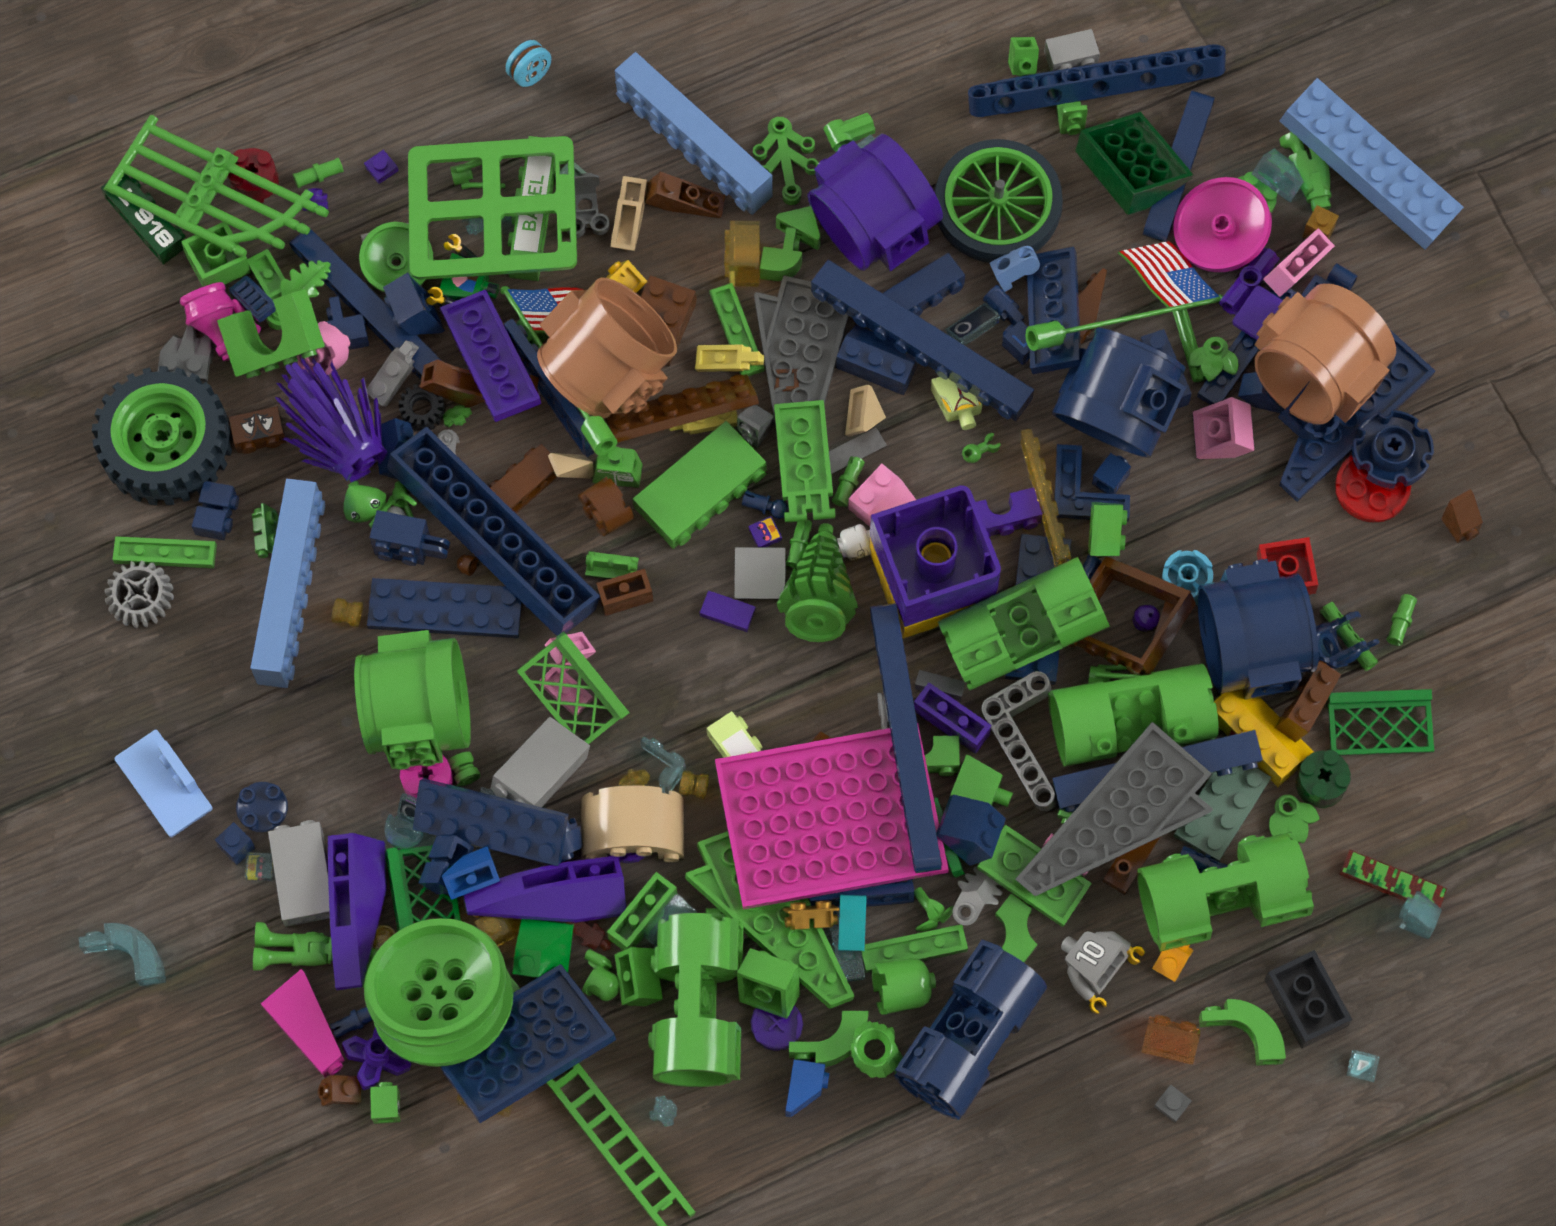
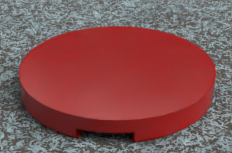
[1335,455,1411,523]

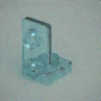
[641,737,686,794]

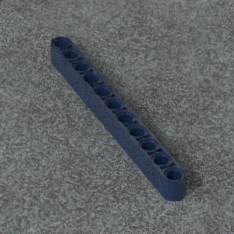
[870,603,942,874]

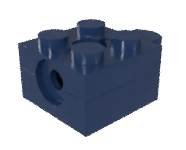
[369,510,450,566]

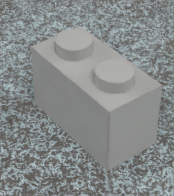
[1044,29,1100,71]

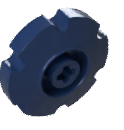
[1352,410,1434,488]

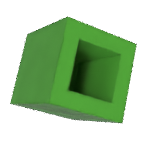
[370,1082,400,1124]

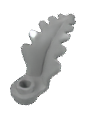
[953,866,1003,925]

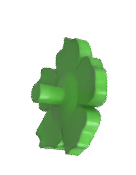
[443,405,472,427]

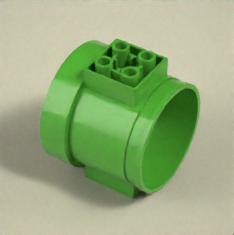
[354,630,471,770]

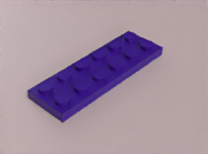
[440,289,541,422]

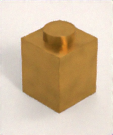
[1302,205,1339,239]

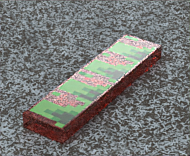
[1340,850,1448,914]

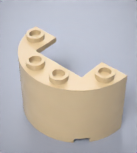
[581,786,684,862]

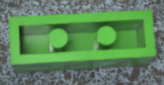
[607,872,678,951]

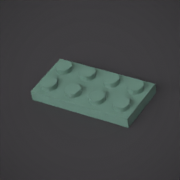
[1174,767,1271,861]

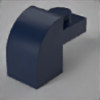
[326,296,369,350]

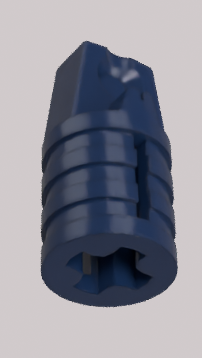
[983,285,1024,326]

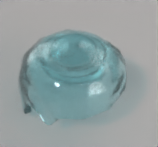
[384,812,424,849]

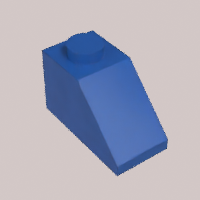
[442,847,500,900]
[786,1060,830,1117]

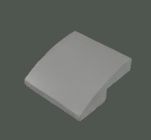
[735,547,785,599]

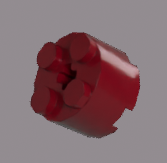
[228,148,279,203]

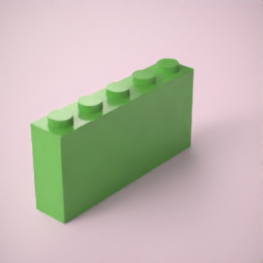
[633,421,766,549]

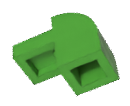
[760,227,802,281]

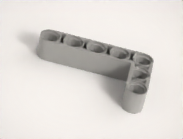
[982,671,1057,811]

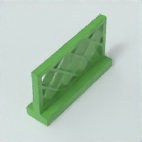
[517,631,629,744]

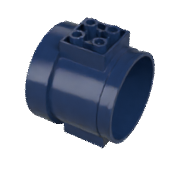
[1052,328,1186,458]
[1197,559,1318,700]

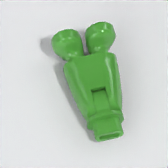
[1279,132,1332,212]

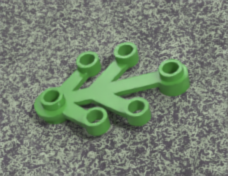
[753,117,818,205]

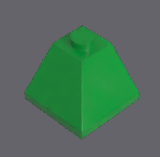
[512,919,574,977]

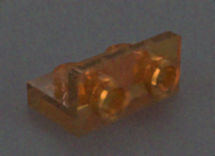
[1141,1015,1200,1065]

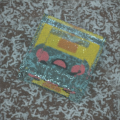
[245,852,273,881]

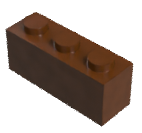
[488,444,558,514]

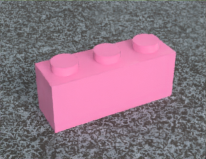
[1263,228,1335,297]

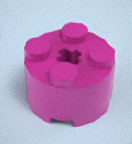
[400,754,454,802]

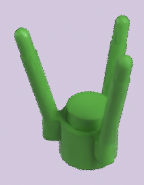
[450,160,505,190]
[1089,664,1144,683]

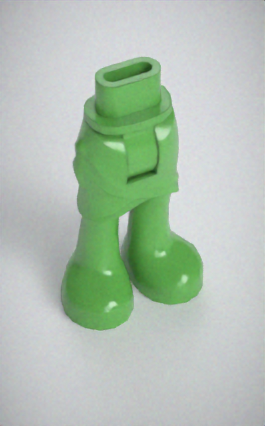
[253,922,333,971]

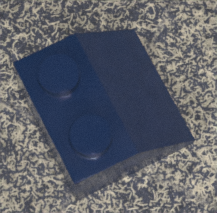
[383,272,445,335]
[936,794,1006,866]

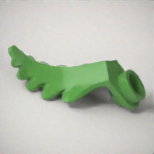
[266,260,331,330]

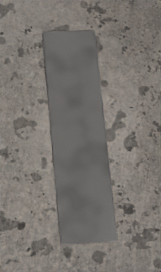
[829,428,887,474]

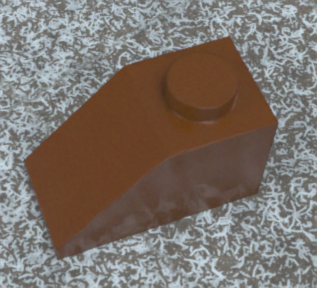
[1441,489,1483,543]

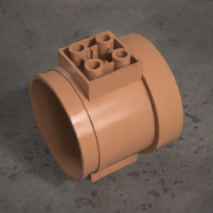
[537,278,677,418]
[1255,284,1396,424]

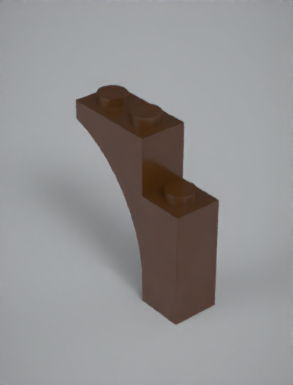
[420,359,539,408]

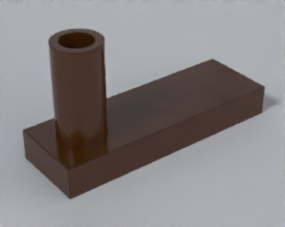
[1103,837,1161,895]

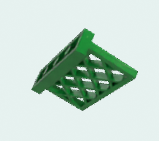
[1326,689,1434,756]
[386,845,461,932]

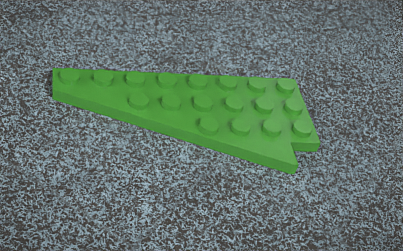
[685,831,854,1009]

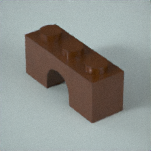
[1275,660,1341,742]

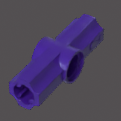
[1219,248,1280,315]

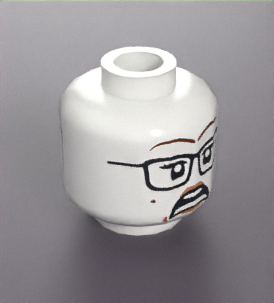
[837,524,871,561]

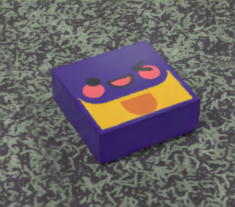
[749,516,782,548]

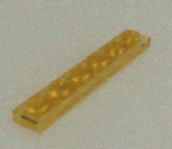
[1020,429,1071,567]

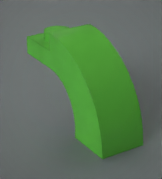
[789,1011,868,1067]

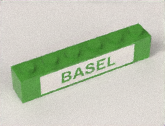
[506,136,556,281]

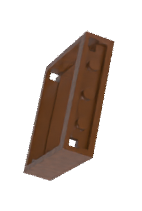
[1069,556,1196,675]

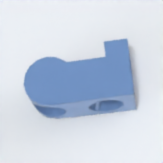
[990,246,1040,292]

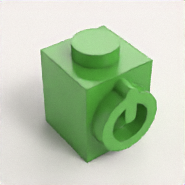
[1008,37,1039,76]

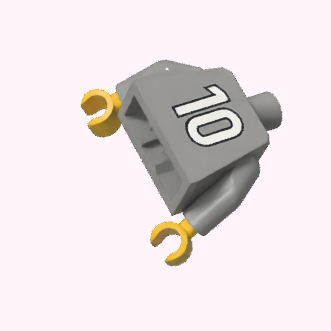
[1061,931,1144,1014]

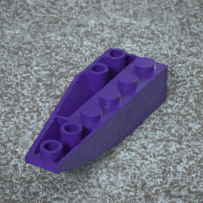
[328,833,386,990]
[463,856,626,922]

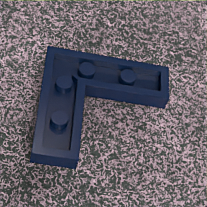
[1053,444,1130,522]

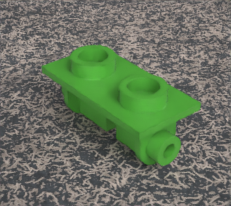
[252,503,279,558]
[585,551,639,579]

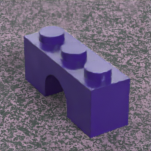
[976,487,1043,538]

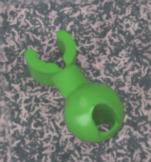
[962,433,1001,463]

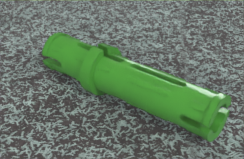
[1320,602,1378,671]

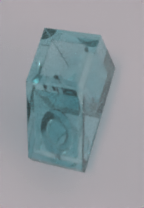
[1398,891,1442,940]

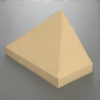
[845,385,886,437]
[548,453,593,479]

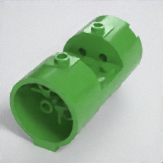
[938,557,1110,691]
[1048,664,1218,766]
[1137,832,1314,952]
[648,913,744,1087]

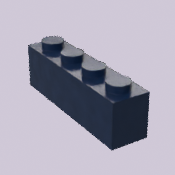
[882,253,965,316]

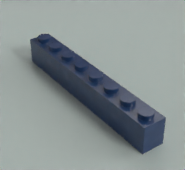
[1052,730,1263,813]

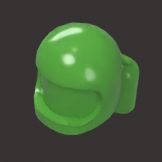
[582,949,620,1001]

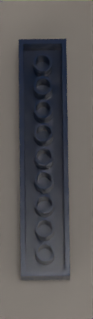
[387,427,600,636]

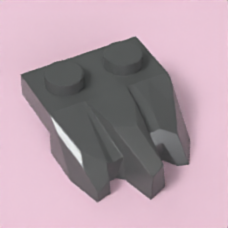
[157,326,214,382]

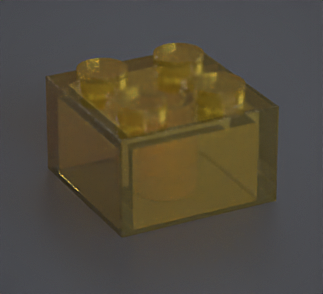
[724,221,760,287]

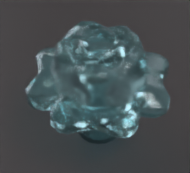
[649,1096,677,1127]

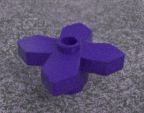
[342,1028,411,1090]

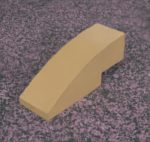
[610,176,648,251]

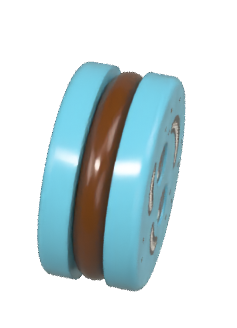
[506,40,551,87]

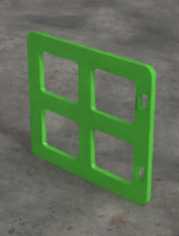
[408,136,577,280]

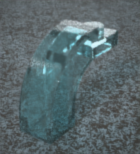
[79,923,166,986]

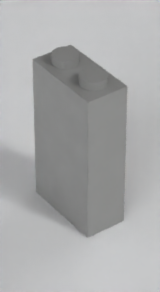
[490,717,590,807]
[268,820,330,927]

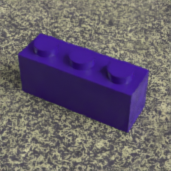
[914,682,992,754]

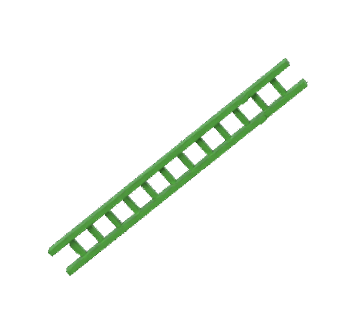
[510,976,695,1226]

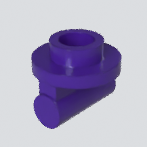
[303,188,328,211]

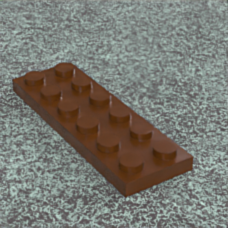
[606,374,759,443]

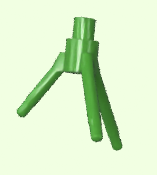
[369,481,417,528]

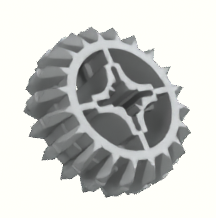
[105,560,174,628]

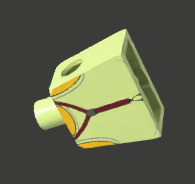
[931,377,982,430]

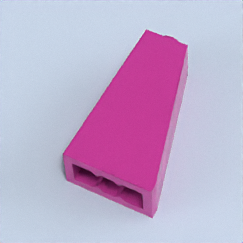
[261,969,345,1078]

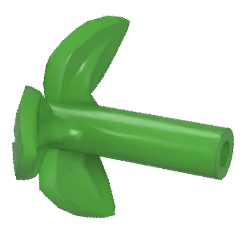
[914,887,954,931]

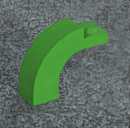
[1199,999,1286,1066]

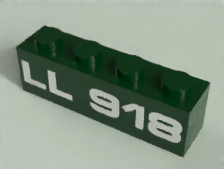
[100,174,185,265]

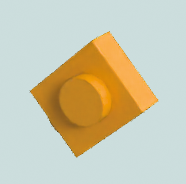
[1152,945,1194,982]

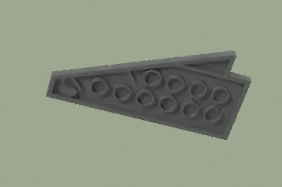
[754,275,849,436]

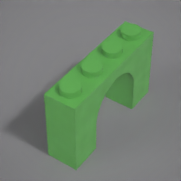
[217,290,325,379]

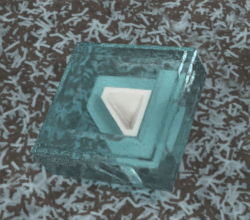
[1346,1050,1380,1082]

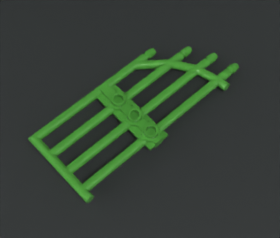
[104,114,329,257]

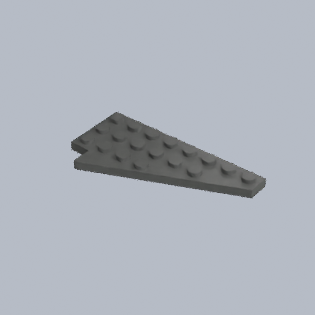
[1015,722,1213,896]

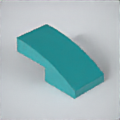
[838,894,866,951]

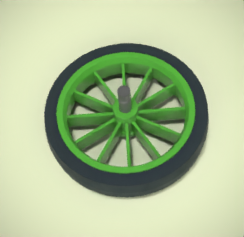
[934,139,1063,263]

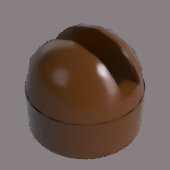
[456,554,478,576]

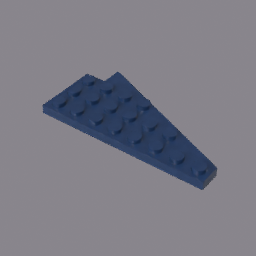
[1279,330,1435,502]

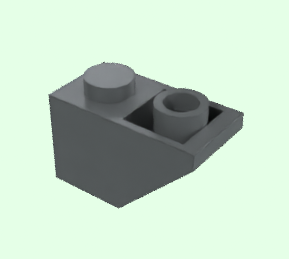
[737,405,775,448]

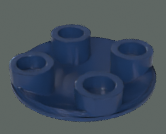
[236,782,288,832]

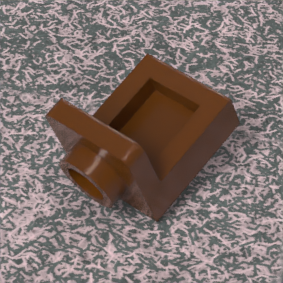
[318,1075,361,1107]

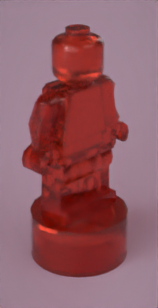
[567,921,611,951]

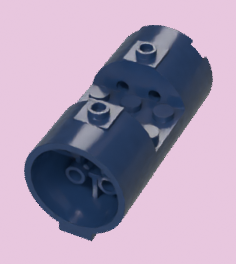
[894,940,1047,1120]

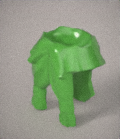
[850,1021,903,1078]

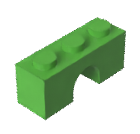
[925,736,960,776]

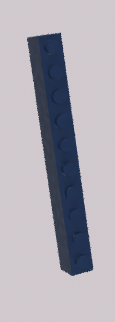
[811,260,1034,421]

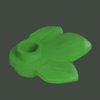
[1189,337,1238,382]
[1269,795,1319,843]

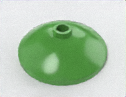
[359,222,433,292]

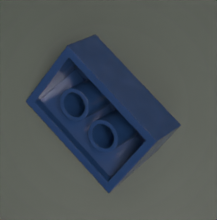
[836,325,919,395]

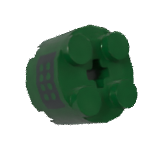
[1295,750,1351,808]

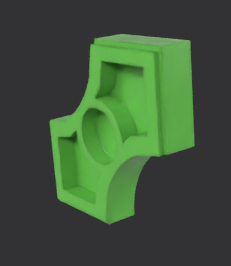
[995,893,1038,963]

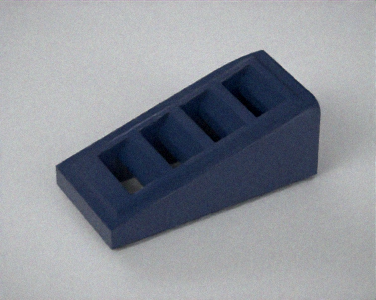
[229,276,276,323]

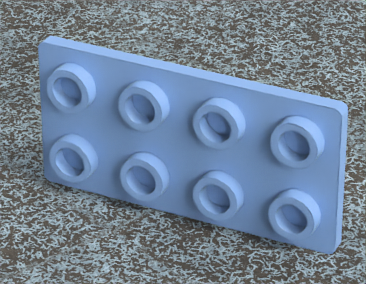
[114,730,213,838]

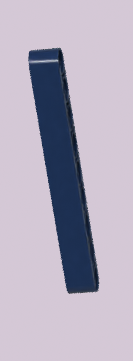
[289,229,442,380]

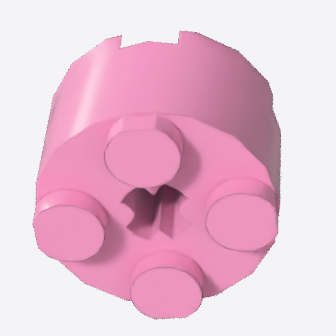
[297,321,350,375]

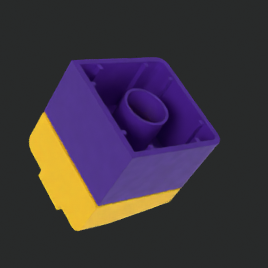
[869,486,1001,639]

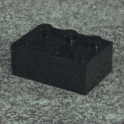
[1264,950,1353,1049]

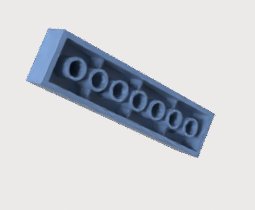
[615,52,773,215]
[1280,78,1464,250]
[250,479,325,688]

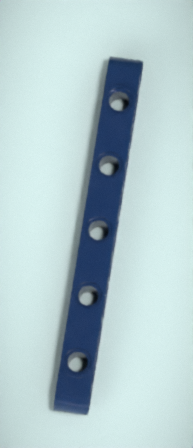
[968,44,1226,117]

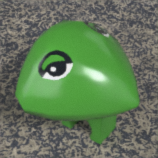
[343,481,386,523]

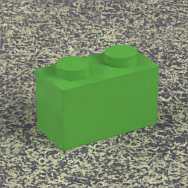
[615,947,663,1006]

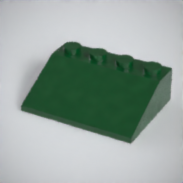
[1075,112,1194,215]

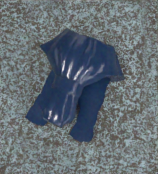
[1316,611,1380,669]

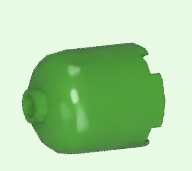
[872,958,936,1015]

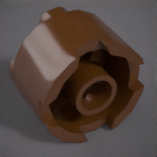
[578,477,634,537]

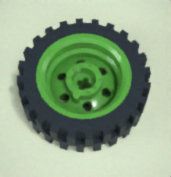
[92,366,233,506]

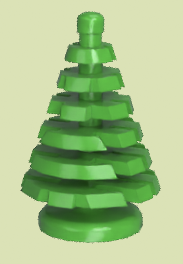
[777,523,858,642]

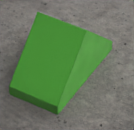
[776,206,820,250]

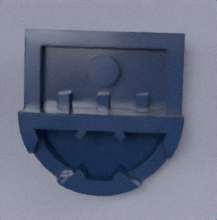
[1278,381,1340,440]

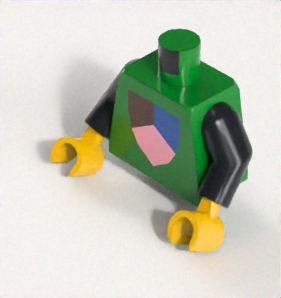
[426,234,500,307]

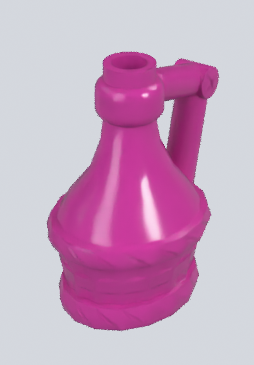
[180,282,261,362]

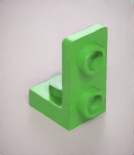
[1056,101,1088,135]

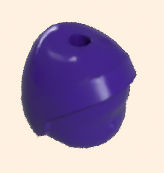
[1132,605,1160,632]

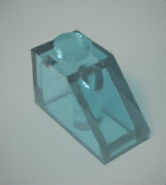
[1252,148,1304,202]

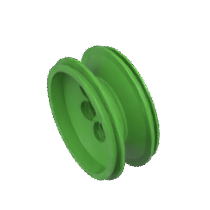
[364,918,513,1066]

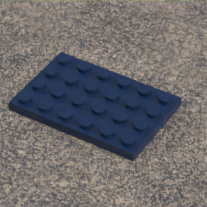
[439,964,616,1123]

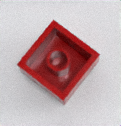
[1257,537,1319,595]

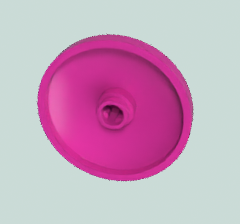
[1173,177,1272,272]

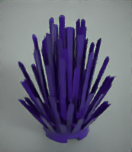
[275,357,388,482]

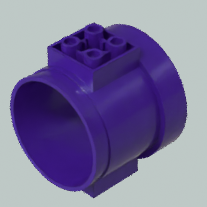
[807,134,943,271]

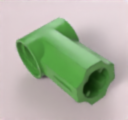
[823,113,875,152]

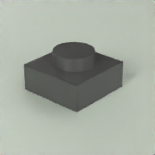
[1154,1085,1192,1123]

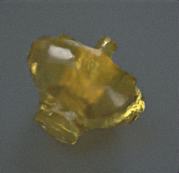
[619,768,650,786]

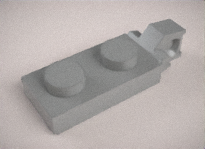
[367,341,419,407]

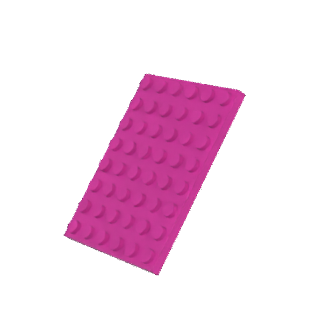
[715,723,949,910]

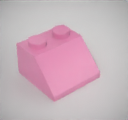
[1193,397,1254,459]
[848,464,916,527]

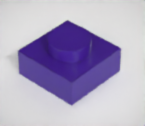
[364,149,399,184]

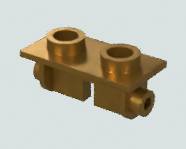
[782,901,839,930]

